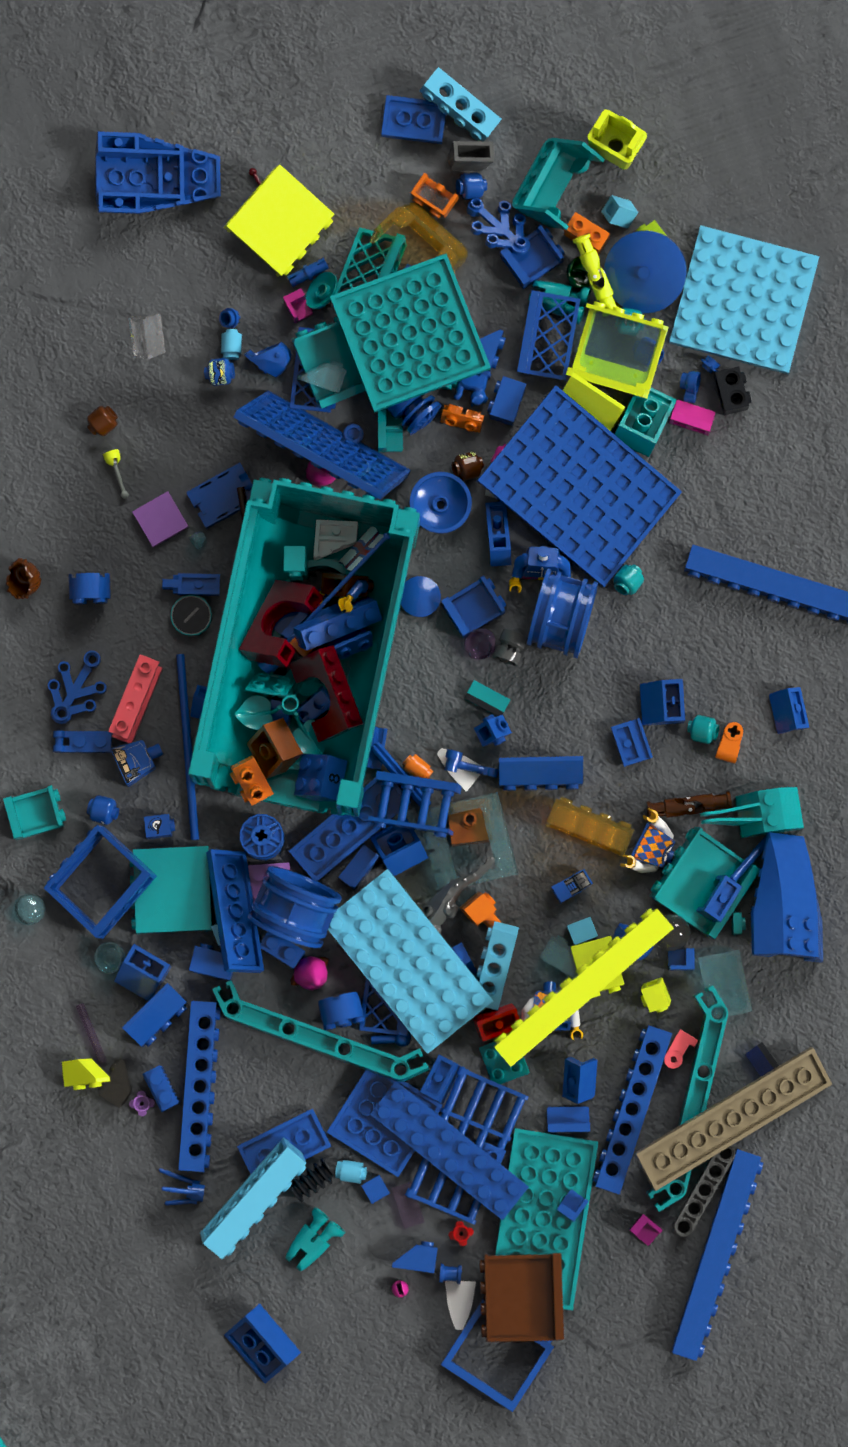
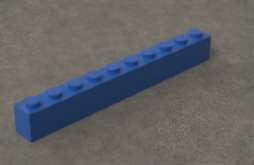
[684,545,848,624]
[671,1149,763,1361]

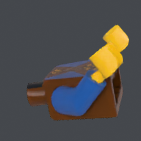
[319,573,374,612]

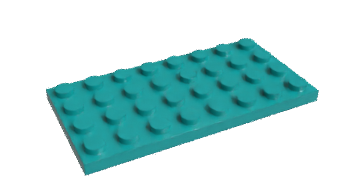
[495,1128,598,1311]

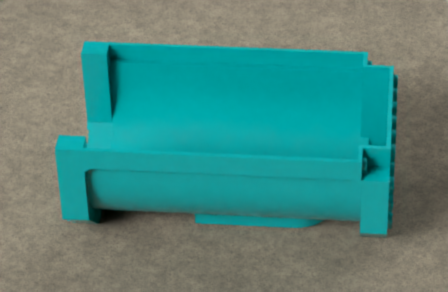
[189,478,420,817]

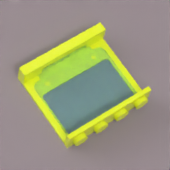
[566,301,669,398]

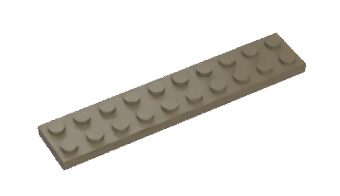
[634,1047,832,1191]

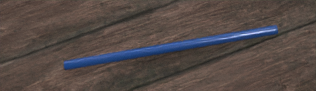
[176,654,199,840]

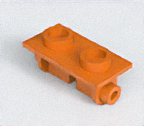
[440,403,485,433]

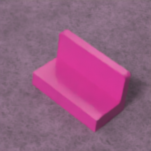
[669,400,715,436]

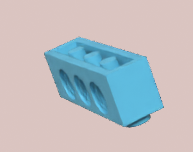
[419,67,502,142]
[476,921,519,1011]

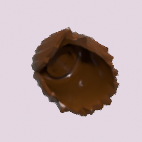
[6,558,41,599]

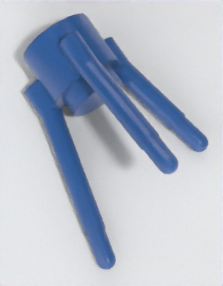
[159,1168,205,1205]

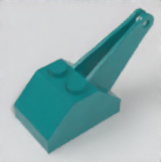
[700,787,804,839]

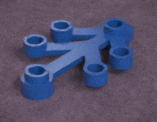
[466,198,530,256]
[47,650,107,724]

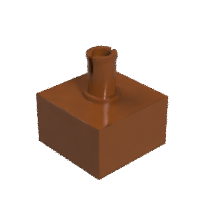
[246,718,303,779]
[448,798,493,847]

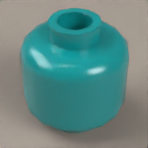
[613,565,644,596]
[687,715,720,744]

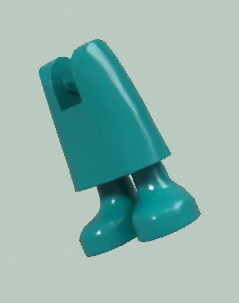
[528,281,591,325]
[285,1207,346,1272]

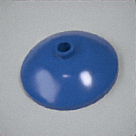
[410,472,472,534]

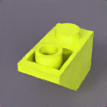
[62,1059,110,1090]

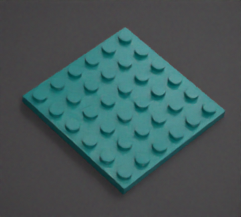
[330,253,491,413]

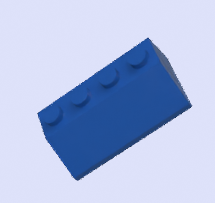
[498,756,583,791]

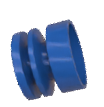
[387,394,442,435]
[240,814,285,861]

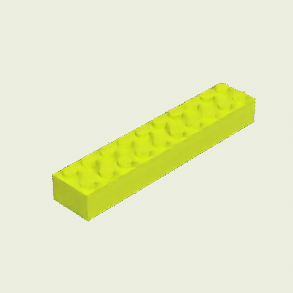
[494,908,674,1066]

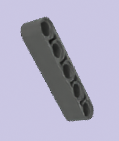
[673,1145,735,1237]

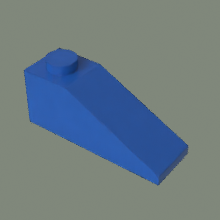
[485,502,511,567]

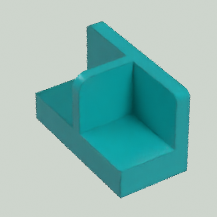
[378,408,403,452]

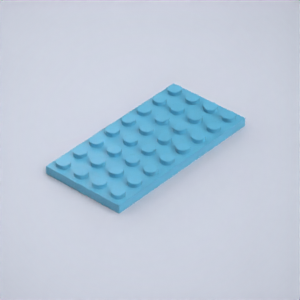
[328,869,494,1054]

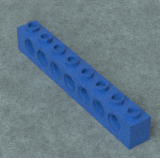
[178,1001,221,1172]
[593,1025,672,1195]

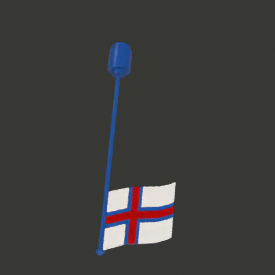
[257,527,390,674]

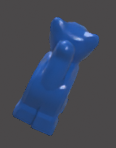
[454,371,491,407]

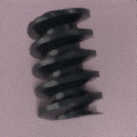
[290,1159,334,1203]

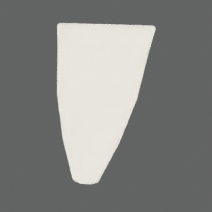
[437,748,481,792]
[445,1281,476,1330]

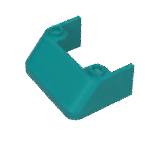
[512,138,605,230]

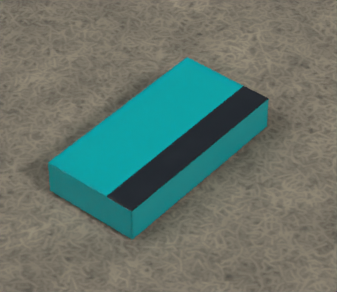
[464,680,511,716]

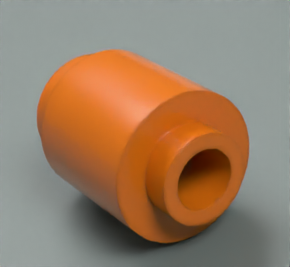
[402,754,434,779]

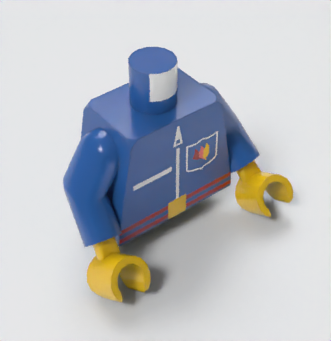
[509,546,571,593]

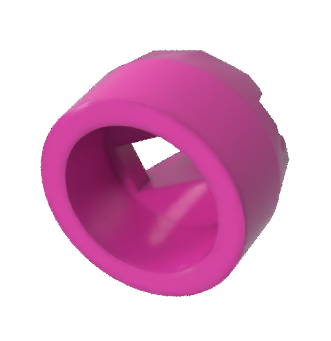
[392,1280,409,1297]

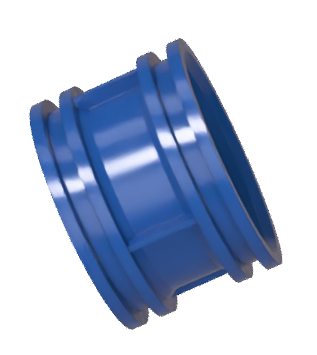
[527,569,598,659]
[248,866,342,948]

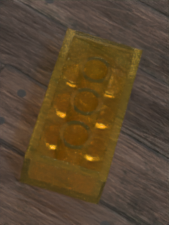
[546,797,634,857]

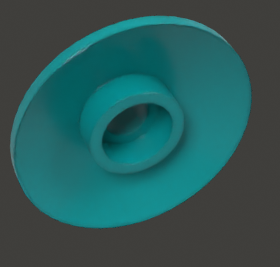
[306,272,337,310]

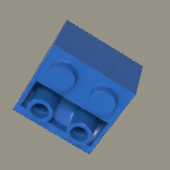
[640,679,685,726]
[114,944,172,1001]

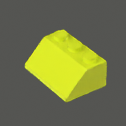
[563,372,625,432]

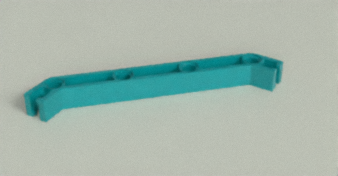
[212,980,429,1082]
[646,985,728,1212]

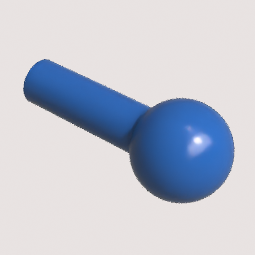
[371,1033,411,1047]

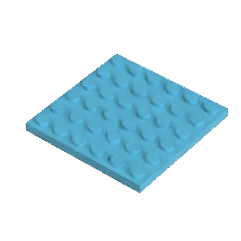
[669,225,820,374]

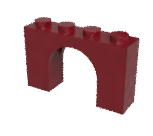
[239,580,323,668]
[289,645,363,743]

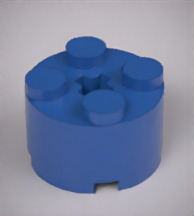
[68,573,111,604]
[318,992,365,1031]

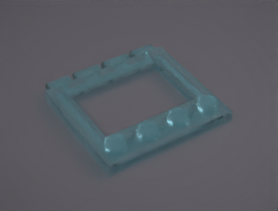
[423,792,518,888]

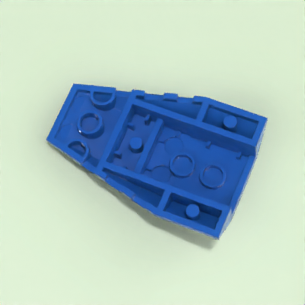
[95,131,221,214]
[751,832,823,963]

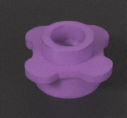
[129,1091,155,1116]

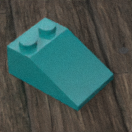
[614,388,677,457]

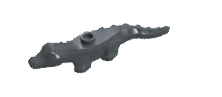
[421,856,495,934]

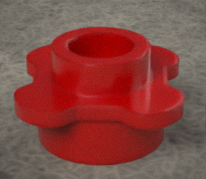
[449,1221,474,1246]

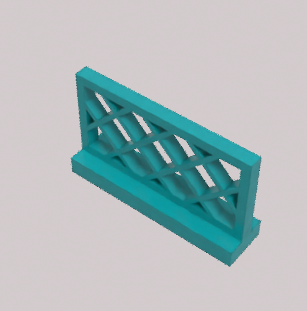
[334,227,407,295]

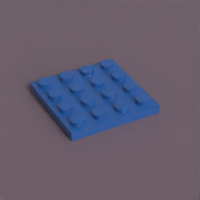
[327,1070,443,1177]

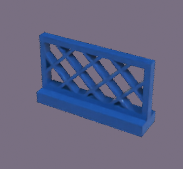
[517,290,581,380]
[359,978,411,1036]

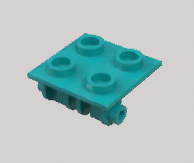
[245,673,296,698]
[479,1041,530,1087]

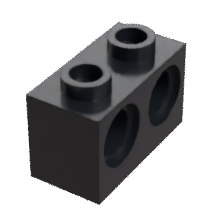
[714,366,752,416]

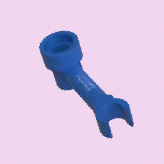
[444,749,498,778]

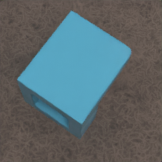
[601,195,638,228]
[566,917,598,945]

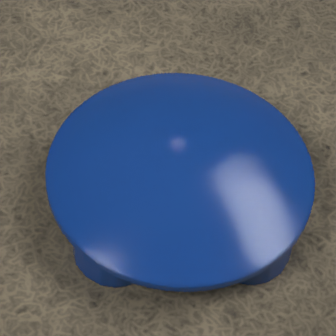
[401,576,441,617]

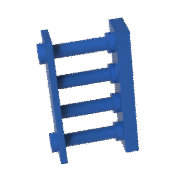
[368,771,462,838]

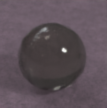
[657,914,690,951]

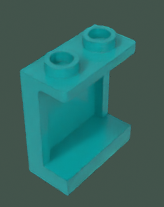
[3,785,66,841]

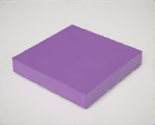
[132,491,189,548]

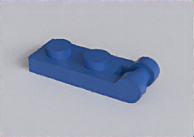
[53,731,112,753]

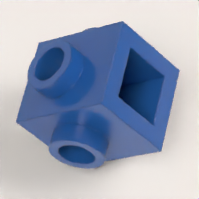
[474,714,512,747]

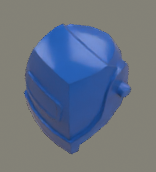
[244,342,292,377]

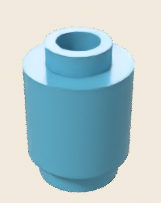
[221,329,242,360]
[335,1160,367,1184]

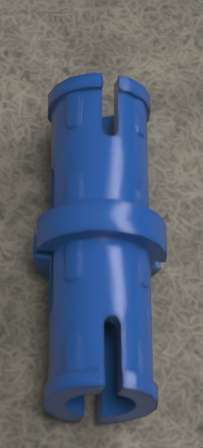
[287,257,329,288]

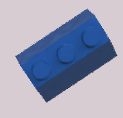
[122,983,188,1047]
[224,1304,301,1384]

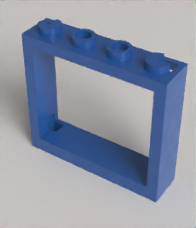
[44,825,157,939]
[441,1299,554,1412]

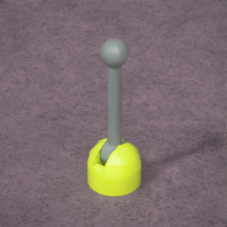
[103,449,129,499]

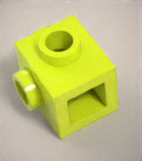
[641,977,671,1013]

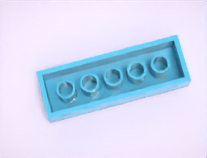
[200,1137,306,1259]

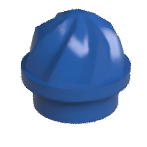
[219,308,240,329]

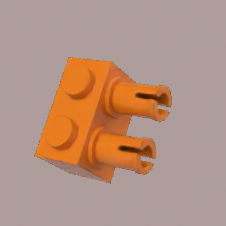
[229,755,274,806]
[459,891,501,928]

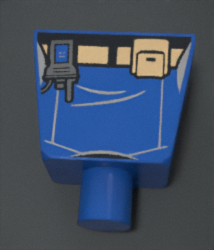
[110,740,164,787]

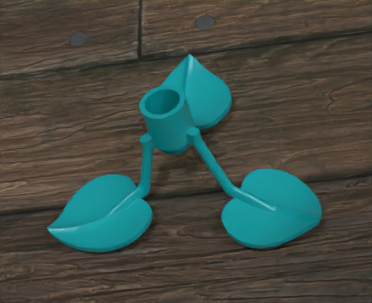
[235,669,326,755]

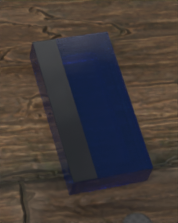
[745,1042,779,1077]

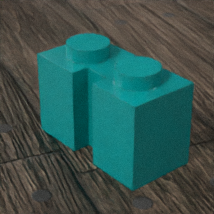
[284,546,309,582]

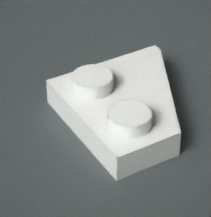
[313,520,358,560]

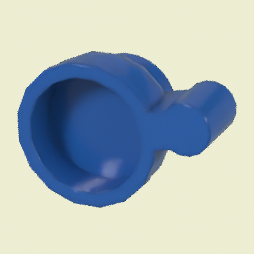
[680,371,701,404]

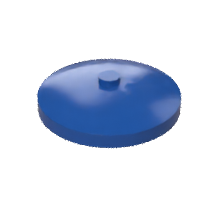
[604,230,687,313]

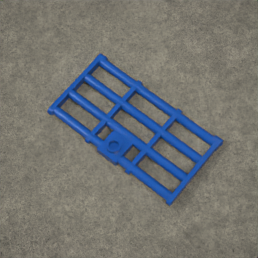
[405,1066,529,1225]

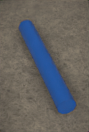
[729,836,766,882]

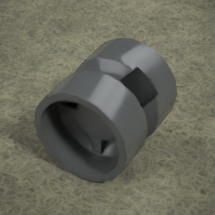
[493,629,528,666]

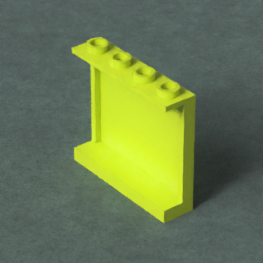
[223,164,334,277]

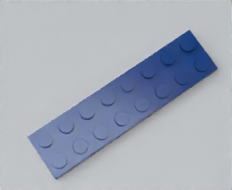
[370,1081,529,1220]

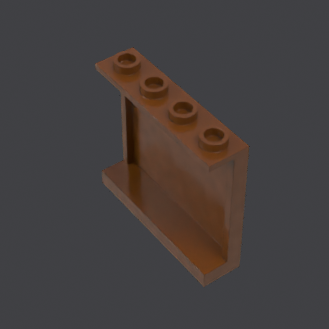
[479,1253,564,1342]

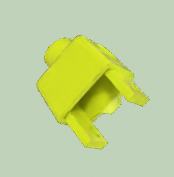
[588,109,647,170]

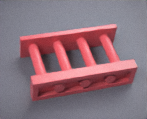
[108,654,163,744]

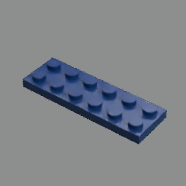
[289,771,411,881]
[206,849,264,973]

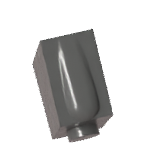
[447,141,494,171]

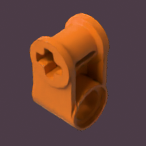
[715,722,743,764]

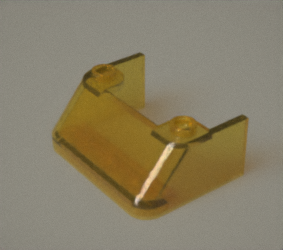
[370,202,468,272]

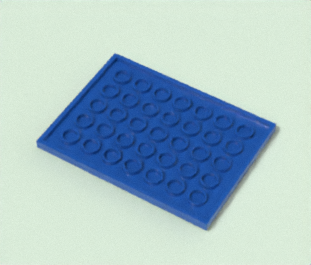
[233,390,411,500]

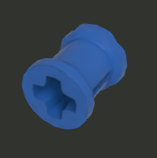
[439,1264,462,1284]

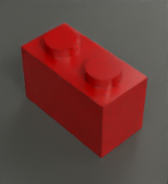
[473,1003,520,1042]

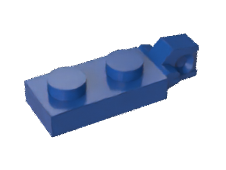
[162,573,220,596]

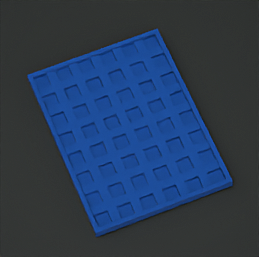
[477,385,682,587]

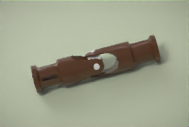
[646,791,732,818]

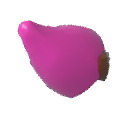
[290,956,329,991]

